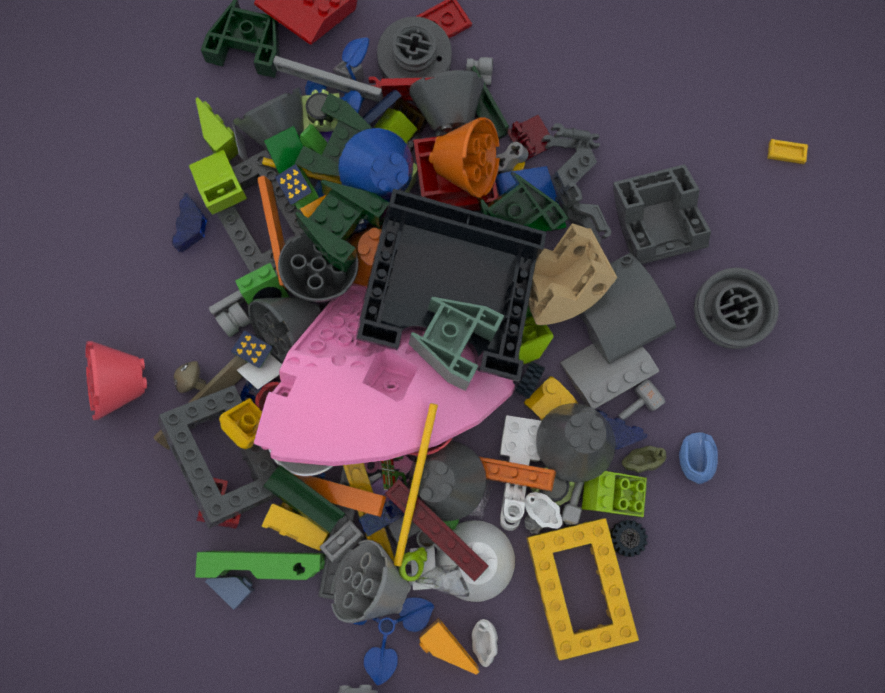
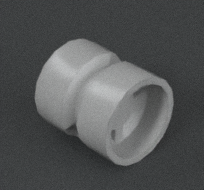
[215,302,251,337]

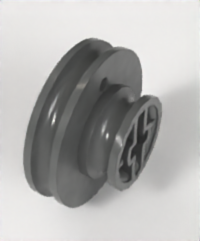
[377,17,452,79]
[694,268,779,349]

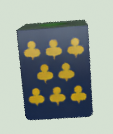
[275,164,319,210]
[231,330,273,368]

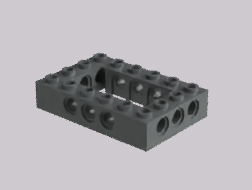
[216,149,303,272]
[158,385,277,529]

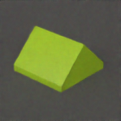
[373,108,418,144]

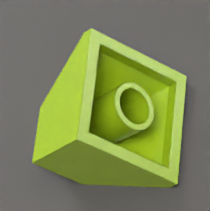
[518,316,554,365]

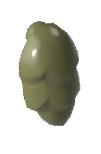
[622,446,667,473]

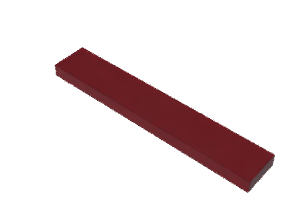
[385,479,489,582]

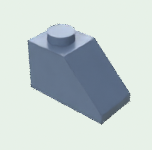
[205,576,255,610]

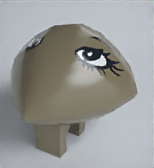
[173,361,207,393]

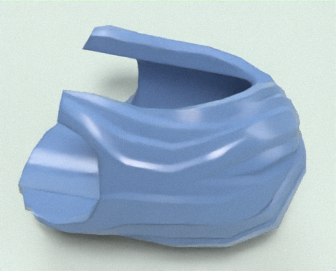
[679,432,718,484]

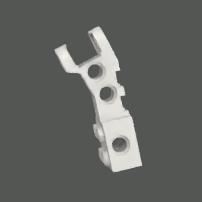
[499,415,541,531]

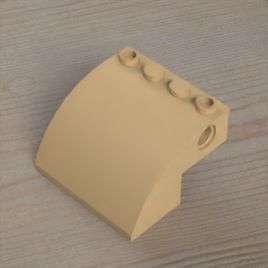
[528,223,618,325]

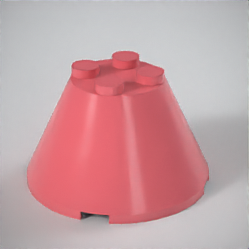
[85,341,147,420]

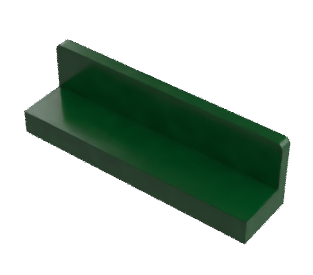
[471,65,509,139]
[263,465,345,534]

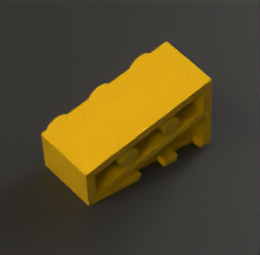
[262,502,330,551]

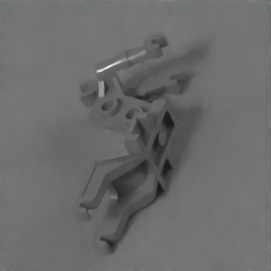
[542,123,611,244]

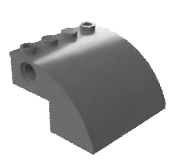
[613,164,711,264]
[579,253,676,364]

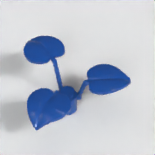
[305,37,370,113]
[353,597,434,685]

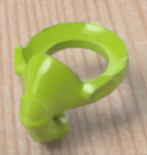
[399,547,427,581]

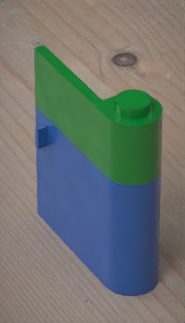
[495,166,567,232]

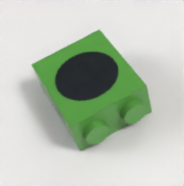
[235,263,290,305]

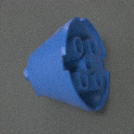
[338,128,413,202]

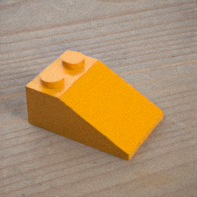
[419,618,479,674]

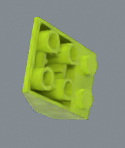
[196,97,239,161]
[189,149,247,215]
[582,471,647,517]

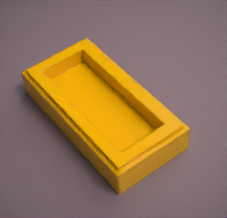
[767,139,808,164]

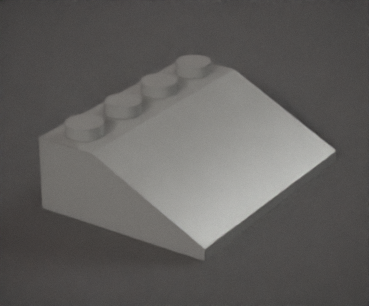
[560,344,659,409]

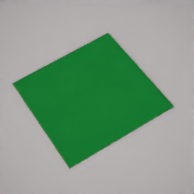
[264,126,303,174]

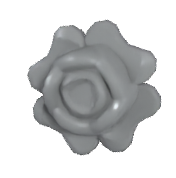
[524,514,543,535]

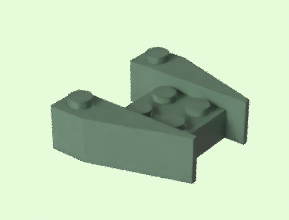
[409,297,504,391]

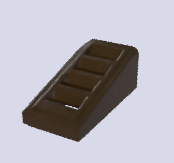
[393,98,427,133]

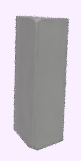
[319,520,364,565]

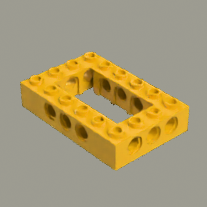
[526,518,639,661]

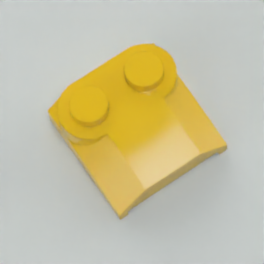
[523,376,578,421]
[219,398,262,449]

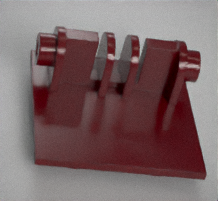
[508,115,554,161]

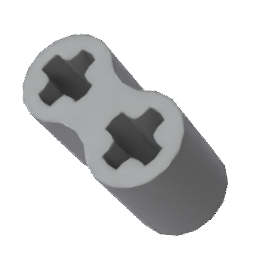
[496,142,528,173]

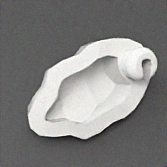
[525,492,562,529]
[472,619,498,667]

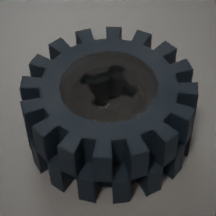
[515,361,545,399]
[611,520,648,557]

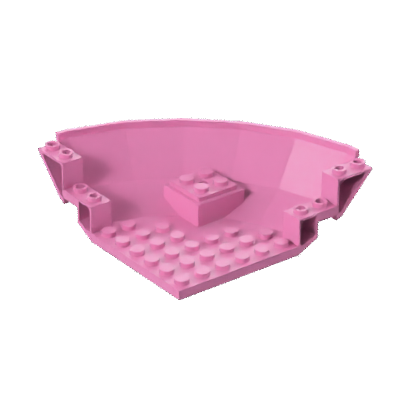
[254,283,515,466]

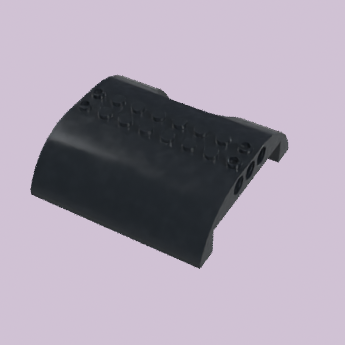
[356,189,547,382]

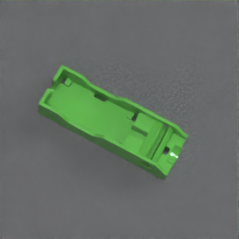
[195,551,326,580]

